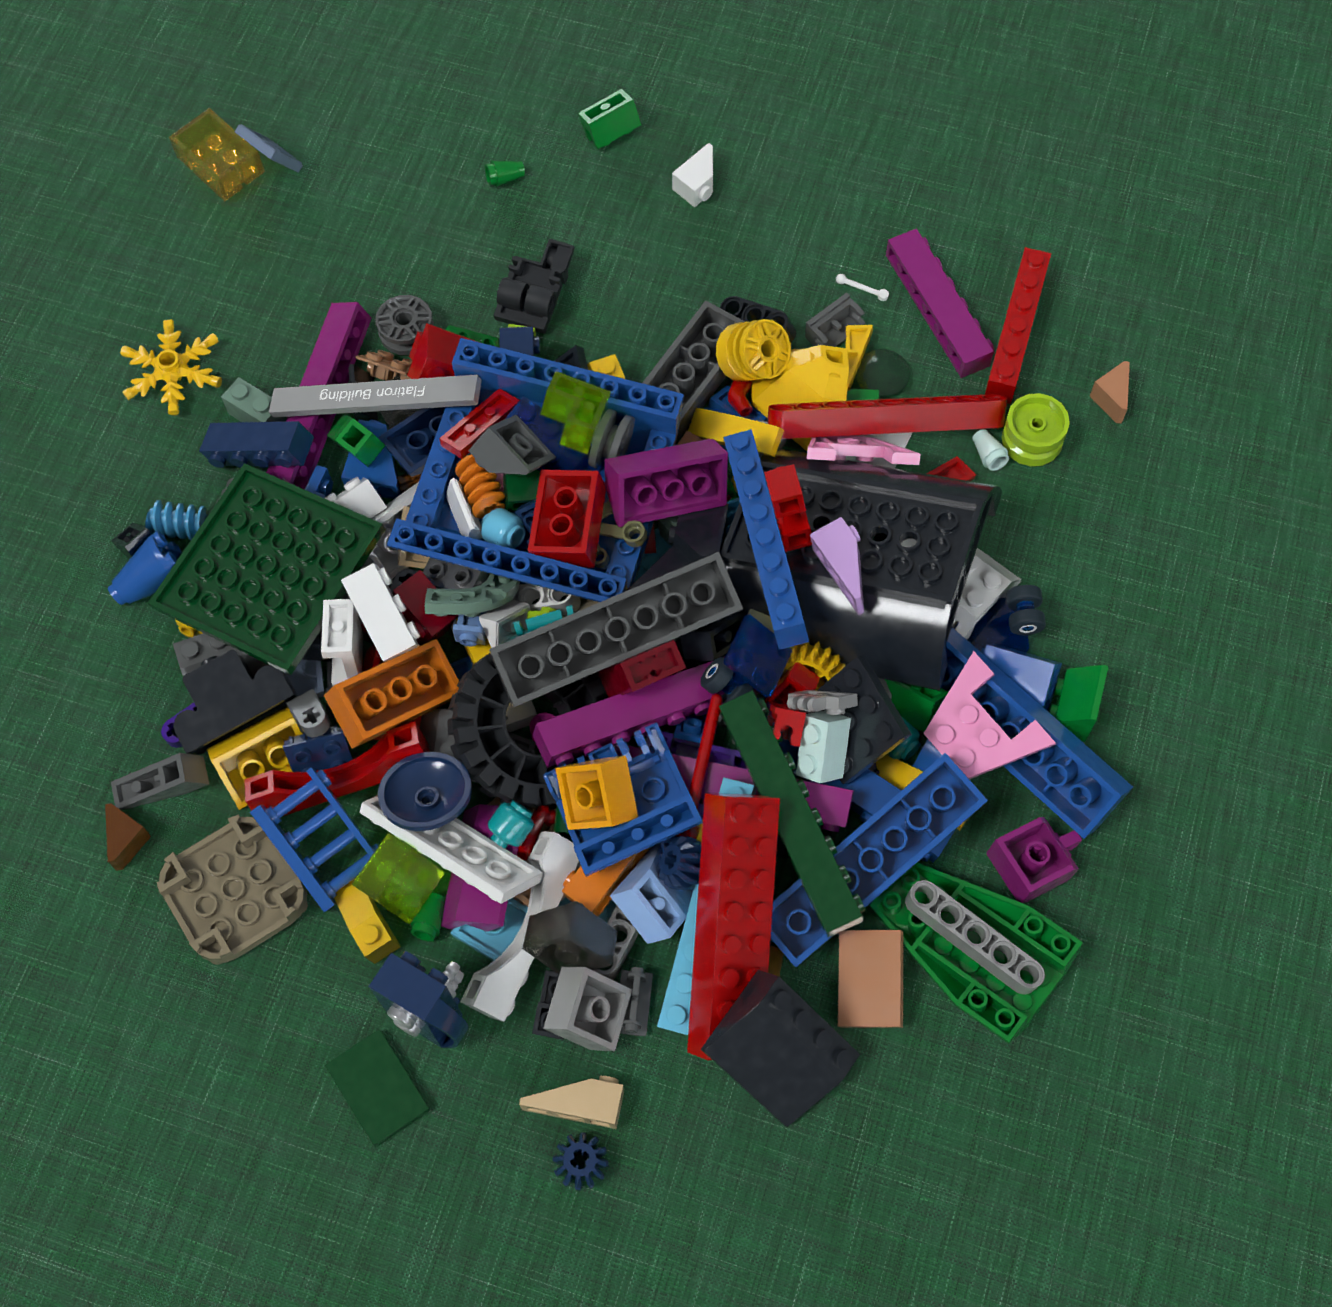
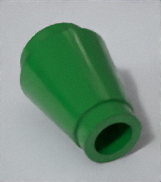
[485,161,525,187]
[411,893,446,942]

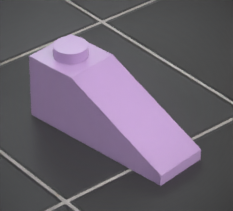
[810,517,864,615]

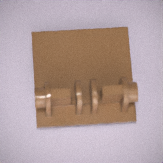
[356,350,412,381]

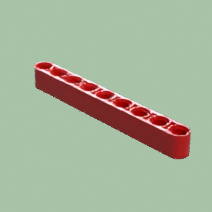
[768,394,1007,439]

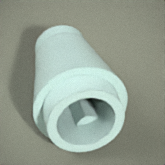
[973,429,1009,471]

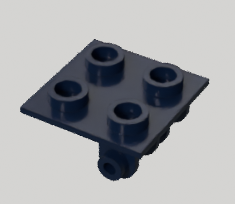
[283,725,353,772]

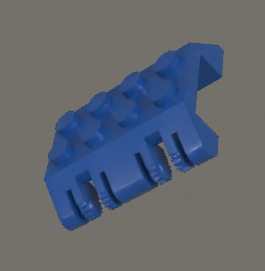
[543,722,703,877]

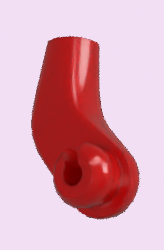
[728,380,753,417]
[517,805,556,860]

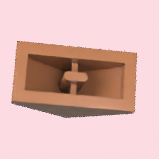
[1090,361,1130,424]

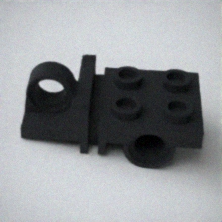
[493,239,575,334]

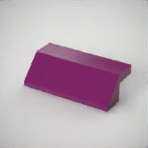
[441,804,518,932]

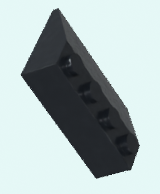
[701,970,860,1127]

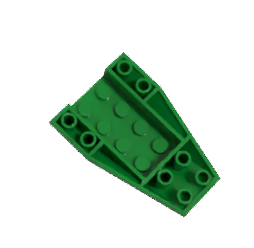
[870,863,1083,1044]

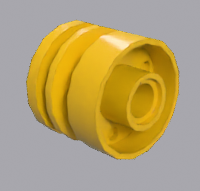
[716,319,791,381]

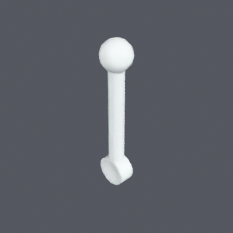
[836,274,889,301]

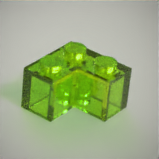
[540,371,611,454]

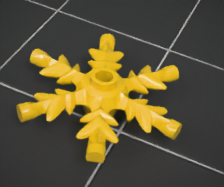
[120,319,222,415]

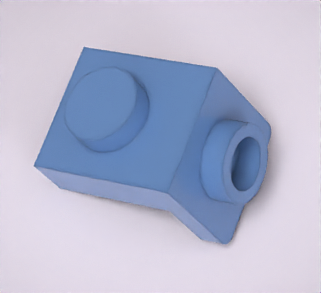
[452,610,490,647]

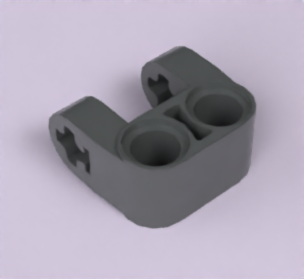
[286,689,333,739]

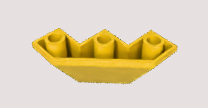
[751,345,849,451]

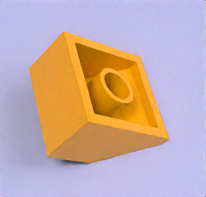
[555,755,638,830]

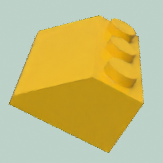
[207,707,302,810]

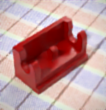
[766,701,806,747]

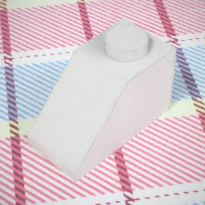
[672,143,713,207]

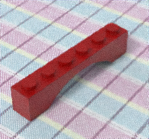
[985,247,1051,404]
[244,721,430,816]

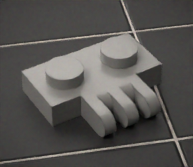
[787,690,858,715]

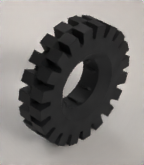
[447,653,606,808]

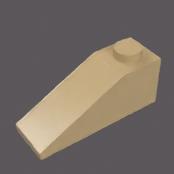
[519,1076,624,1129]

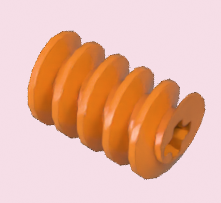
[455,454,505,519]

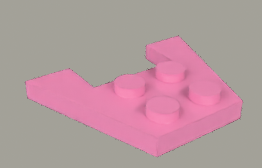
[807,435,921,465]
[924,651,1056,779]

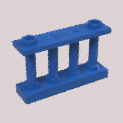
[250,767,388,912]

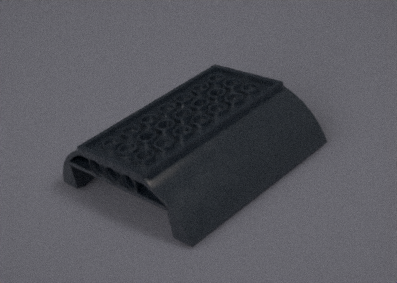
[720,448,1002,691]

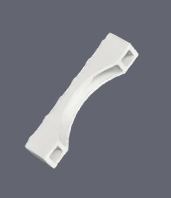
[461,831,581,1022]

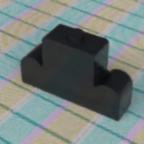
[173,650,298,755]

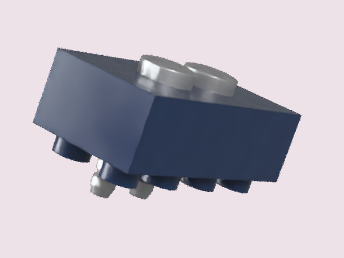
[368,951,469,1048]

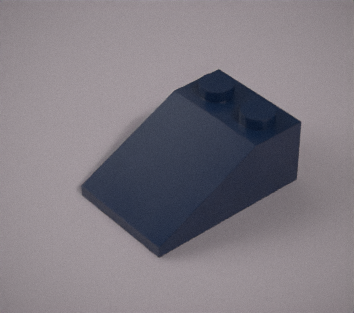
[378,407,445,477]

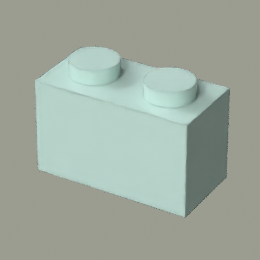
[796,710,851,783]

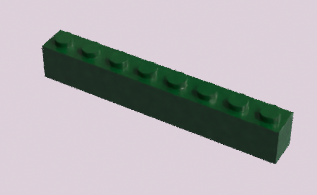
[719,690,866,938]

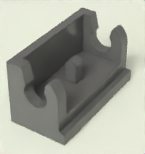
[805,293,865,347]

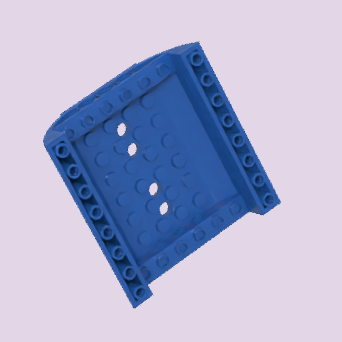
[387,338,684,602]

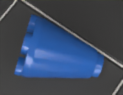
[108,531,182,605]

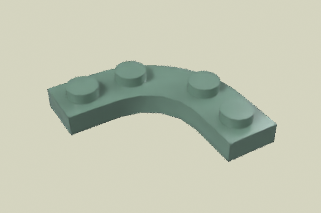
[425,573,520,617]

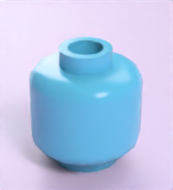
[481,508,526,549]

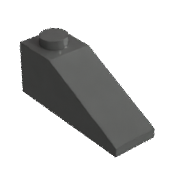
[111,753,209,810]

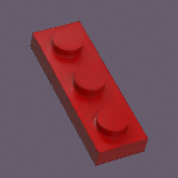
[439,388,522,459]

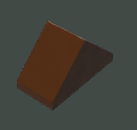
[105,803,151,871]

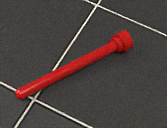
[676,694,723,840]

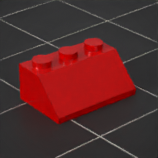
[407,323,481,379]
[528,470,606,568]

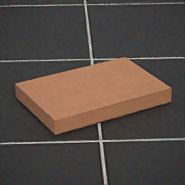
[838,930,903,1028]

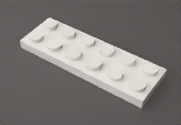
[360,796,543,904]

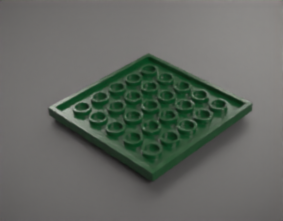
[148,463,386,675]

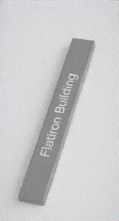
[269,375,482,417]

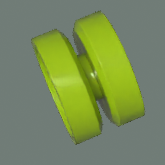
[1001,393,1070,467]

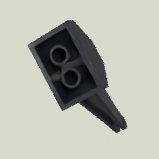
[624,504,729,592]

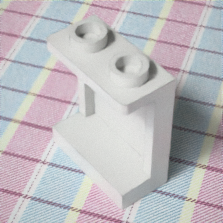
[321,599,364,686]

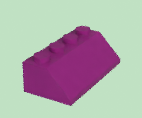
[605,438,728,527]

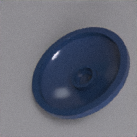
[378,752,472,831]

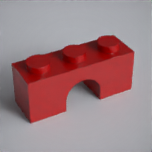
[764,464,812,552]

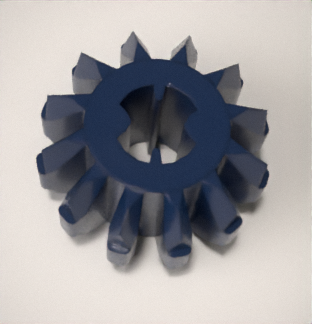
[657,836,701,891]
[553,1132,609,1191]

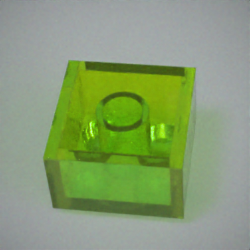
[352,832,445,924]

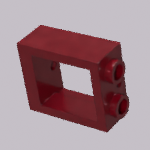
[597,640,686,698]

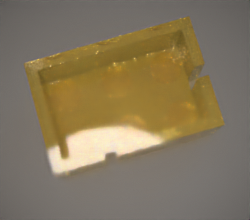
[169,108,265,201]

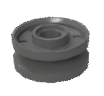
[376,295,435,355]
[588,408,635,469]

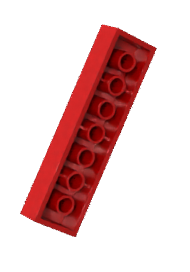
[687,793,780,1060]

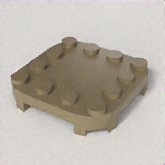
[156,814,308,965]

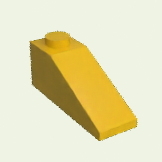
[334,875,401,964]

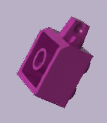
[986,817,1082,904]

